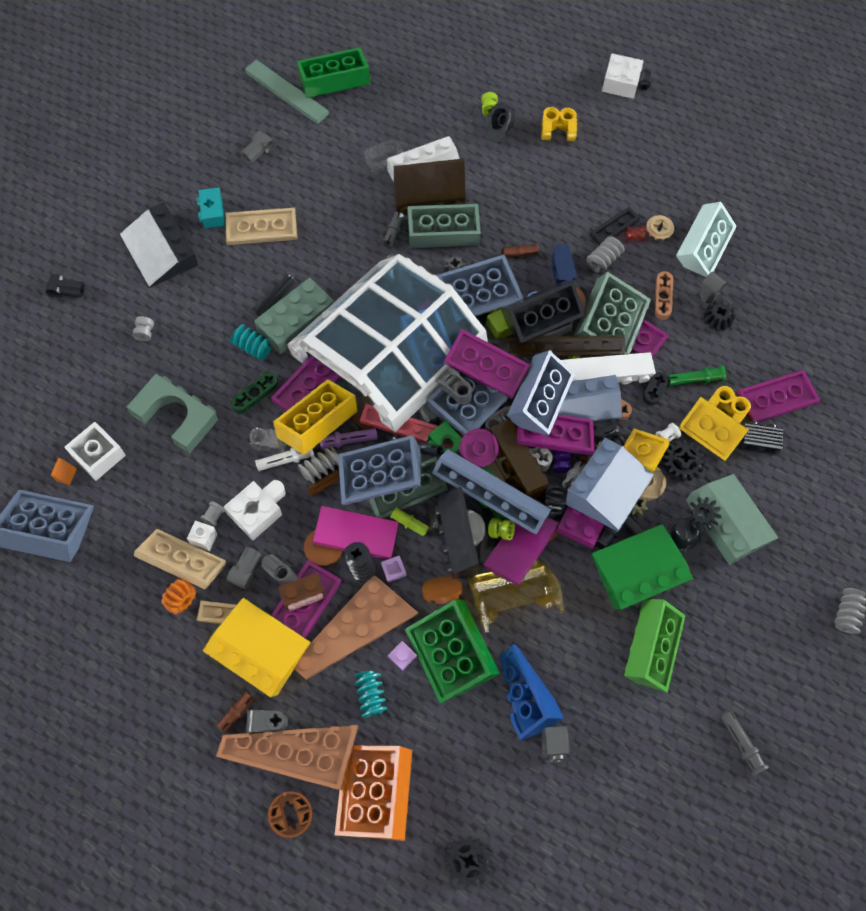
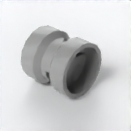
[132,316,154,341]

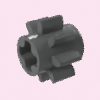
[444,256,466,272]

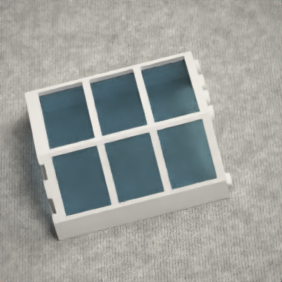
[287,254,488,432]

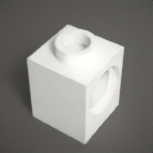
[187,521,217,552]

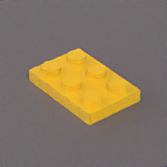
[678,397,749,461]

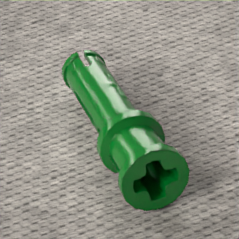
[667,365,726,386]

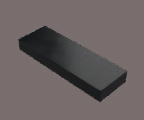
[589,207,640,246]

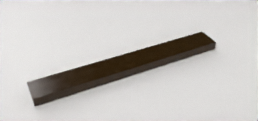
[487,335,625,357]

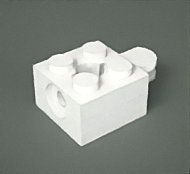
[224,480,286,541]

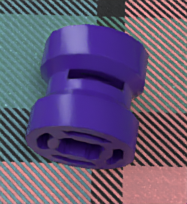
[552,450,572,474]

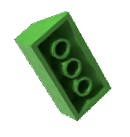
[624,599,685,693]

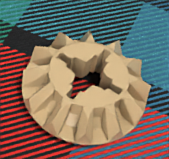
[646,215,674,241]

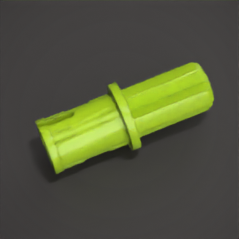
[390,507,429,536]

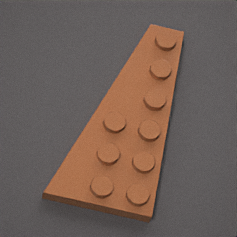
[294,575,419,680]
[216,725,358,791]

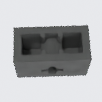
[541,726,570,763]

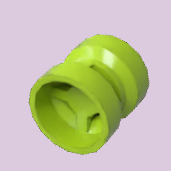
[481,92,498,116]
[488,518,515,540]

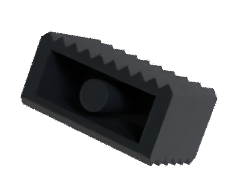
[740,421,783,455]

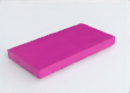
[313,506,399,560]

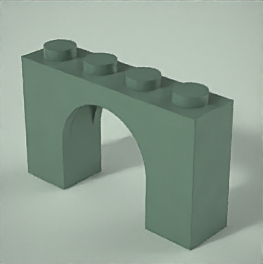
[126,374,218,454]

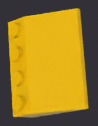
[203,598,311,697]

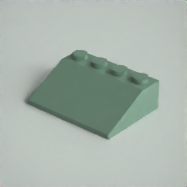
[573,272,651,355]
[686,474,778,565]

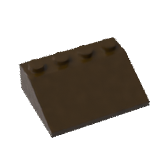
[393,158,466,215]

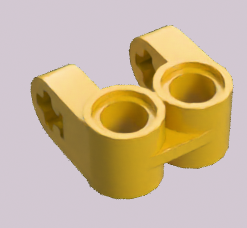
[542,107,577,142]
[708,386,751,423]

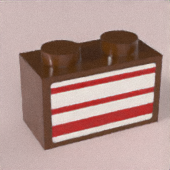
[278,573,326,612]

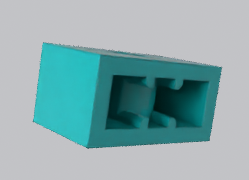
[196,187,225,229]

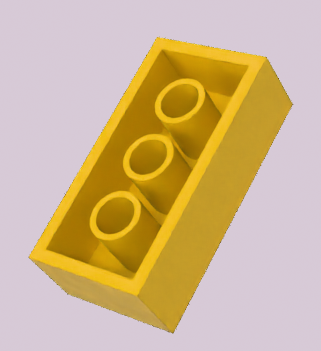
[273,379,357,455]

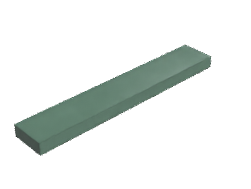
[245,60,329,124]

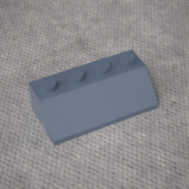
[507,350,575,435]
[558,375,622,423]

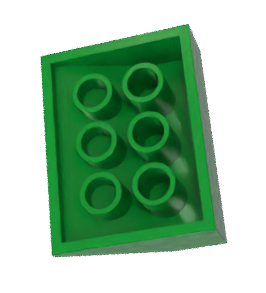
[591,524,693,610]
[405,600,500,704]

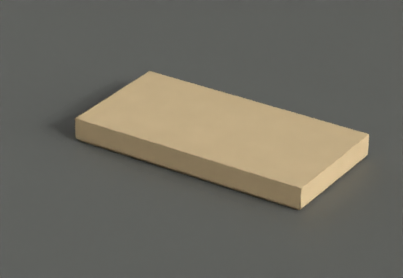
[225,208,297,245]
[134,529,226,589]

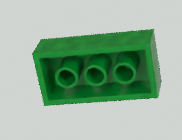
[297,47,370,98]

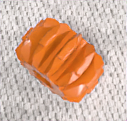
[161,579,197,614]

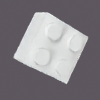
[602,54,643,99]
[64,422,126,481]

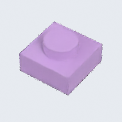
[381,555,406,582]
[388,641,417,671]

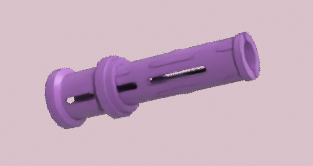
[320,428,377,451]

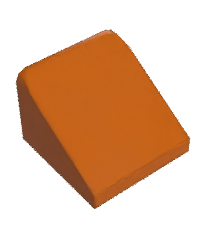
[51,458,77,485]

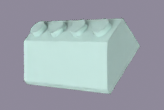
[676,202,736,277]

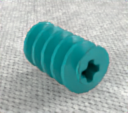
[230,324,271,361]
[354,671,387,718]

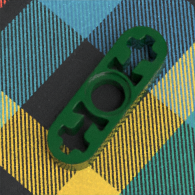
[231,372,278,414]

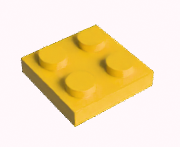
[623,429,669,473]

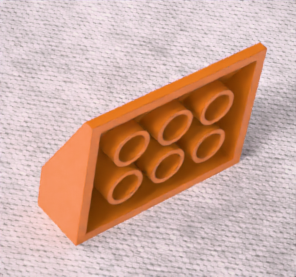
[335,746,412,841]

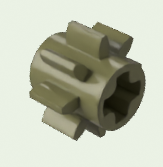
[630,495,648,518]

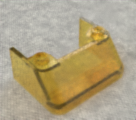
[468,561,565,633]

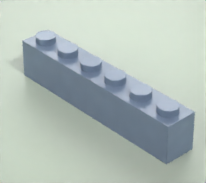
[432,449,551,534]

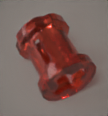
[625,226,646,242]

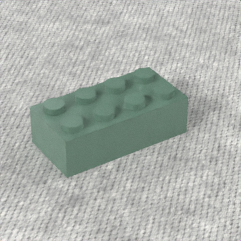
[408,204,481,248]
[254,278,334,355]

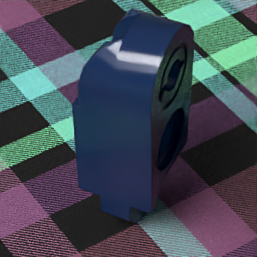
[551,244,577,284]

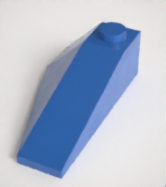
[500,645,564,740]

